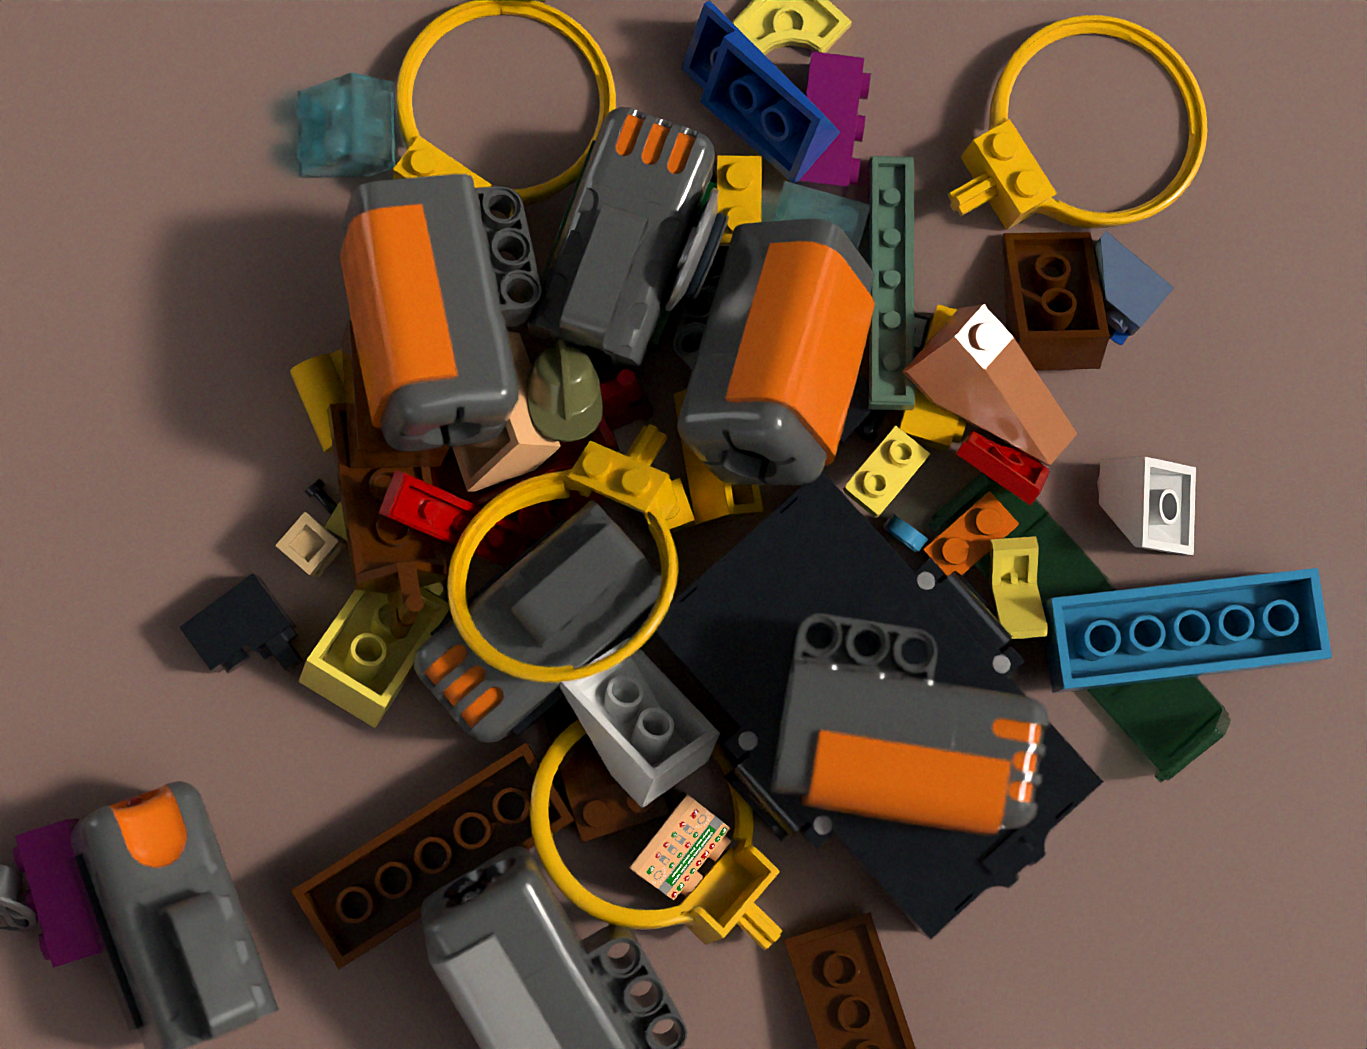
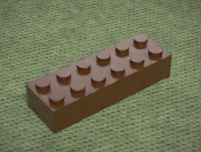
[291,743,575,969]

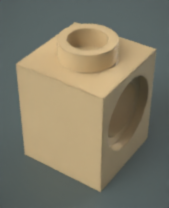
[275,512,346,579]

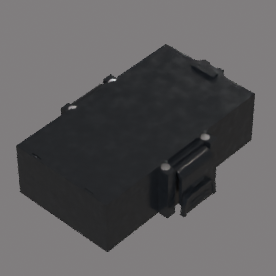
[653,471,1104,940]

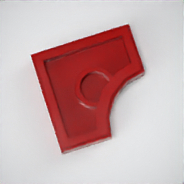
[956,431,1050,506]

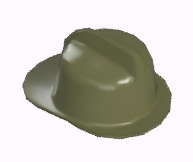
[526,339,603,442]

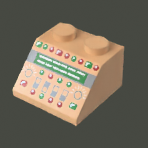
[630,794,732,900]

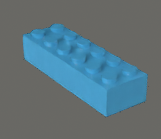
[1042,568,1332,694]

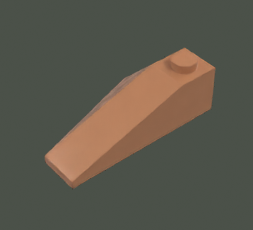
[903,304,1077,466]

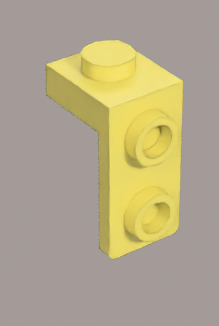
[843,426,930,517]
[989,536,1048,639]

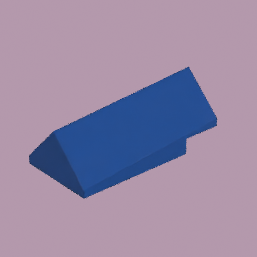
[681,0,841,184]

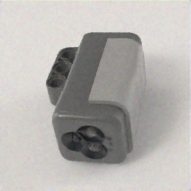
[420,847,687,1049]

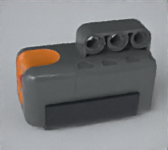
[68,781,279,1049]

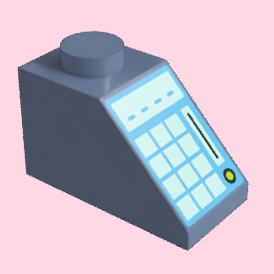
[1093,231,1174,336]

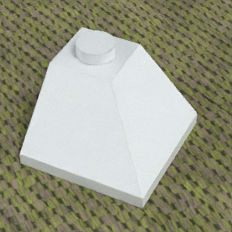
[1097,456,1196,556]

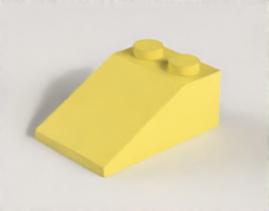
[299,587,450,728]

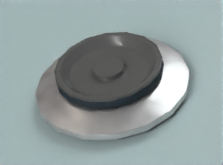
[664,188,729,312]

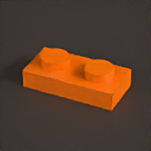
[922,491,1019,578]

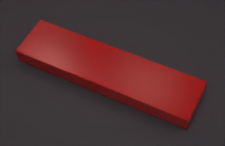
[379,470,533,568]

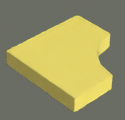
[732,0,852,55]

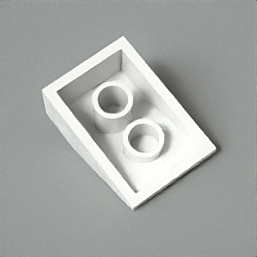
[560,638,720,808]

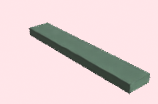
[868,156,915,410]

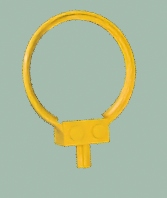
[393,0,616,207]
[947,15,1207,230]
[447,424,678,682]
[530,719,783,950]

